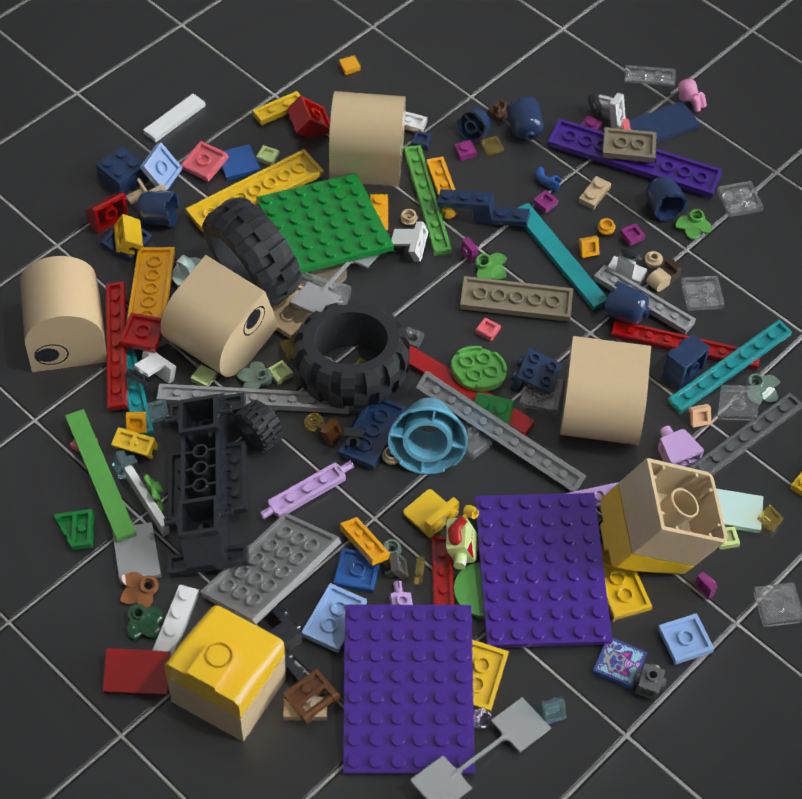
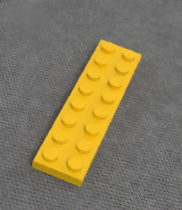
[186,149,324,233]

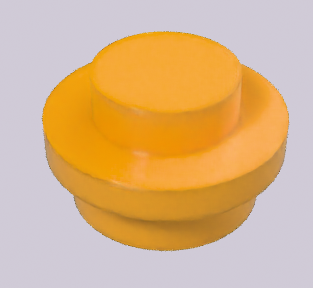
[597,218,615,235]

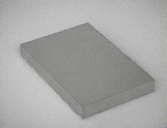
[112,522,162,585]

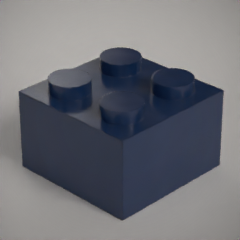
[96,146,148,194]
[662,334,710,390]

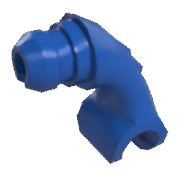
[534,167,561,191]

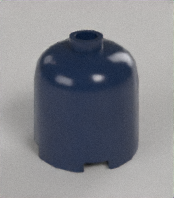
[506,96,544,140]
[645,176,688,222]
[134,191,179,227]
[604,281,651,325]

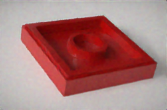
[119,312,163,353]

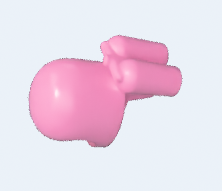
[678,79,706,112]

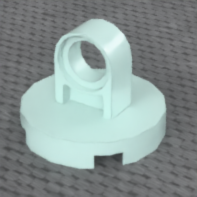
[172,255,202,288]

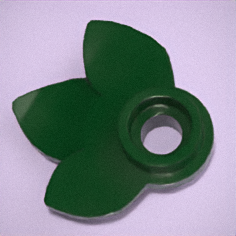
[127,604,166,640]

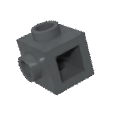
[634,663,667,700]

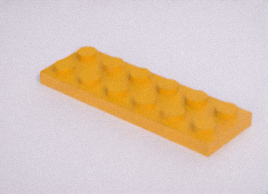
[127,247,175,321]

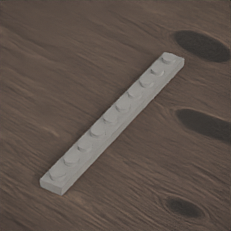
[416,371,586,492]
[157,384,350,414]

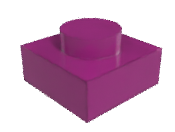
[581,115,603,130]
[454,140,477,161]
[533,190,558,213]
[620,223,645,246]
[461,237,478,263]
[694,571,717,600]

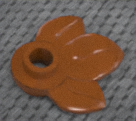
[120,572,159,608]

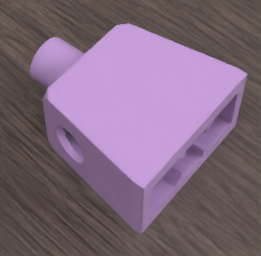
[658,426,704,467]

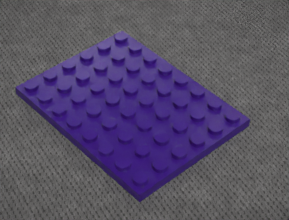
[475,493,612,648]
[343,604,475,775]

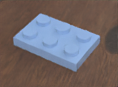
[301,583,367,653]

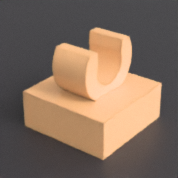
[690,404,711,428]

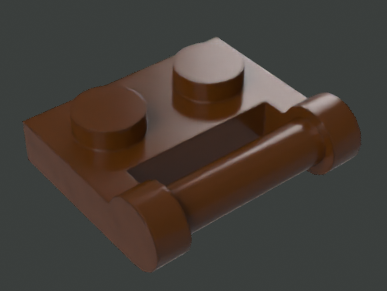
[283,668,341,725]

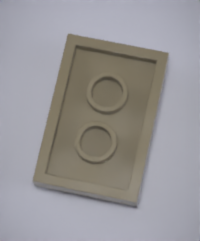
[602,127,656,162]

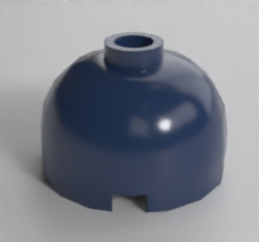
[456,108,491,143]

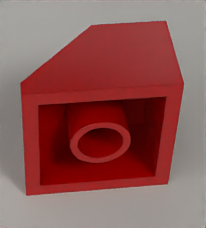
[287,95,330,138]
[85,192,128,234]

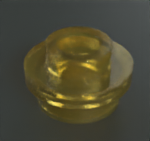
[304,413,324,431]

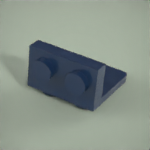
[510,348,562,394]

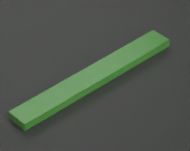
[404,145,452,256]
[65,409,136,542]

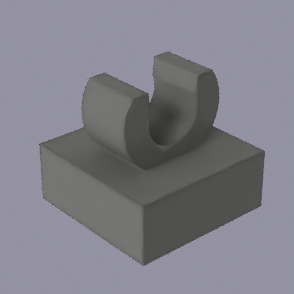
[405,326,424,349]
[384,551,409,579]

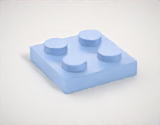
[140,143,182,191]
[658,613,714,664]

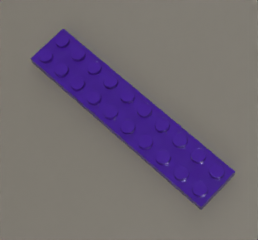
[547,118,723,198]

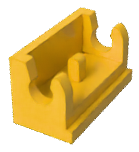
[114,214,143,255]
[111,427,158,459]

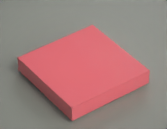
[181,141,229,182]

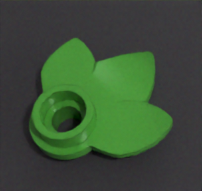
[676,209,712,239]
[475,253,507,280]
[144,474,163,512]

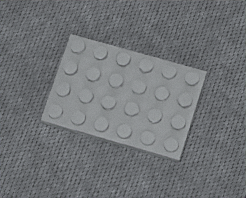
[200,512,341,625]

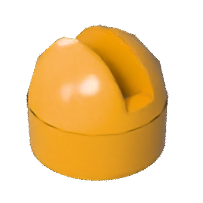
[441,207,457,219]

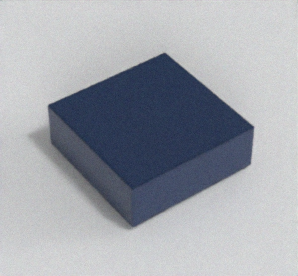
[411,131,432,150]

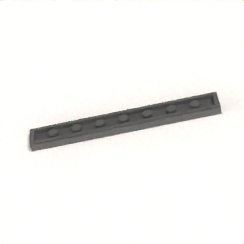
[688,392,802,476]

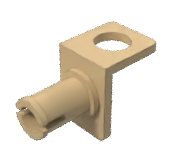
[126,178,167,206]

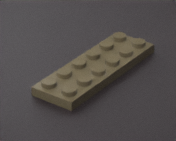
[460,276,573,322]

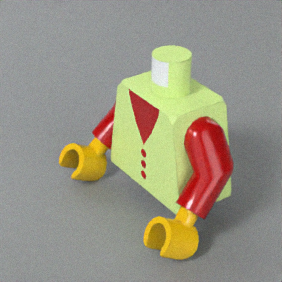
[446,505,479,569]

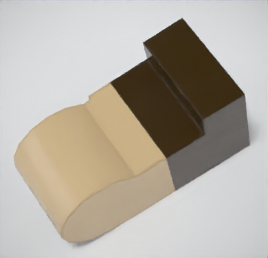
[646,257,682,292]

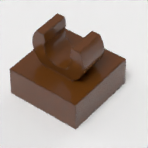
[487,99,508,123]
[317,418,343,447]

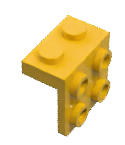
[403,489,459,538]

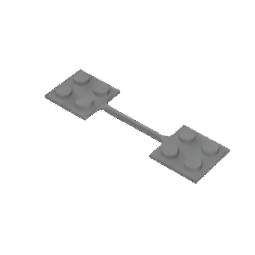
[290,254,380,313]
[410,697,551,799]

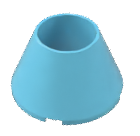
[388,398,467,474]

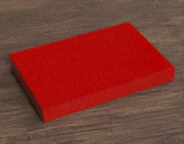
[103,648,171,695]

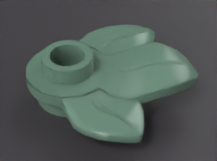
[236,361,273,389]
[746,373,780,406]

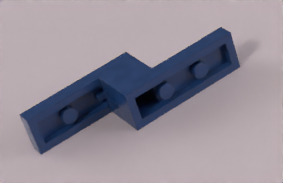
[437,189,531,227]

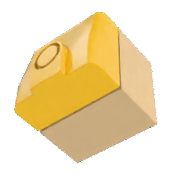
[600,458,728,574]
[165,606,286,742]

